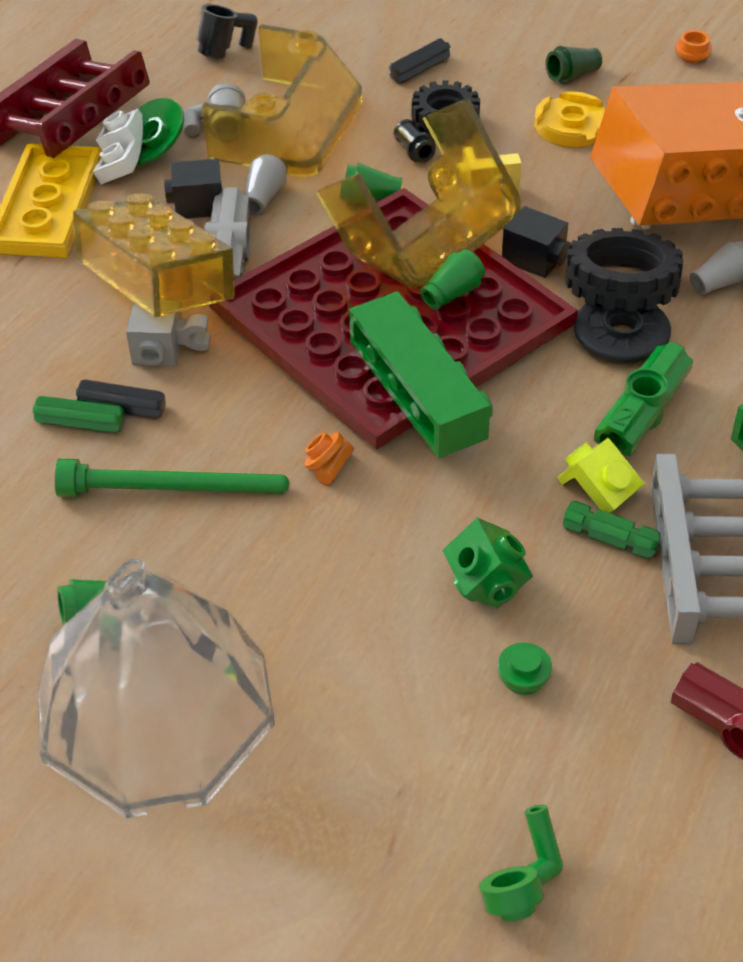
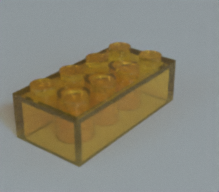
[73,193,234,318]

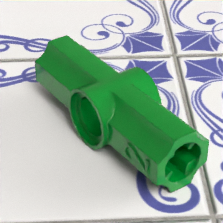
[594,341,693,456]

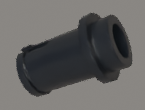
[393,119,436,163]

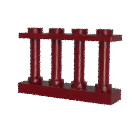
[0,39,150,158]

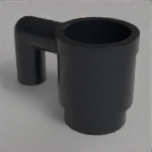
[197,4,258,58]

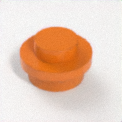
[675,30,712,63]

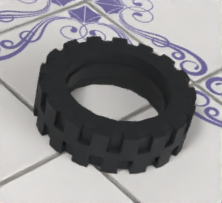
[565,228,684,311]

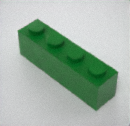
[349,291,493,459]

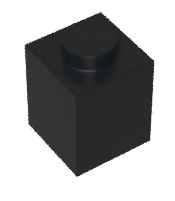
[164,158,223,220]
[502,206,570,278]

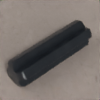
[389,38,451,83]
[76,379,166,418]

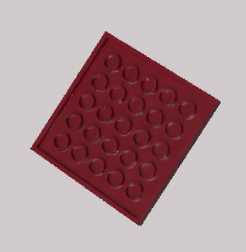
[208,188,578,450]

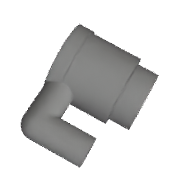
[184,83,246,139]

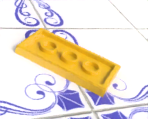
[0,144,102,258]

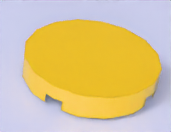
[534,91,605,148]

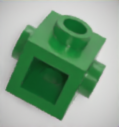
[442,517,533,608]

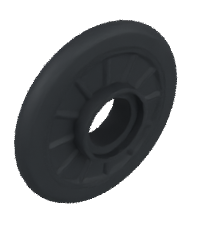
[574,303,671,363]

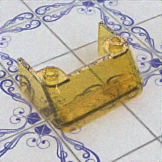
[202,24,362,177]
[316,98,521,288]

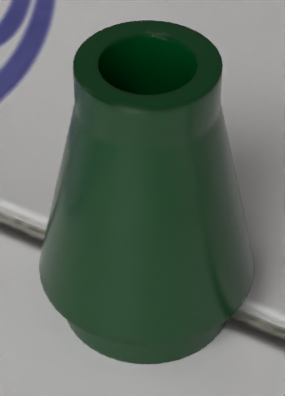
[545,46,602,84]

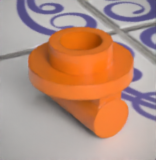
[304,432,354,485]

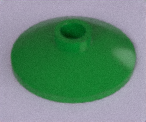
[137,98,184,165]

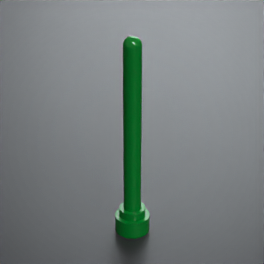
[55,458,290,497]

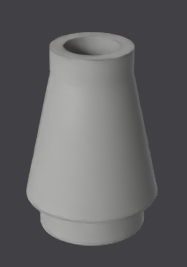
[245,154,287,215]
[690,241,743,296]

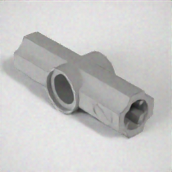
[203,187,250,291]

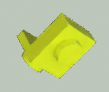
[556,438,645,513]

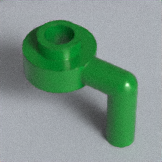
[479,805,563,922]

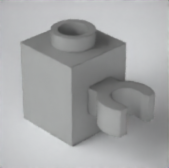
[126,296,211,366]

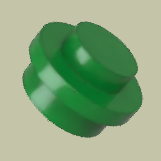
[498,642,552,695]

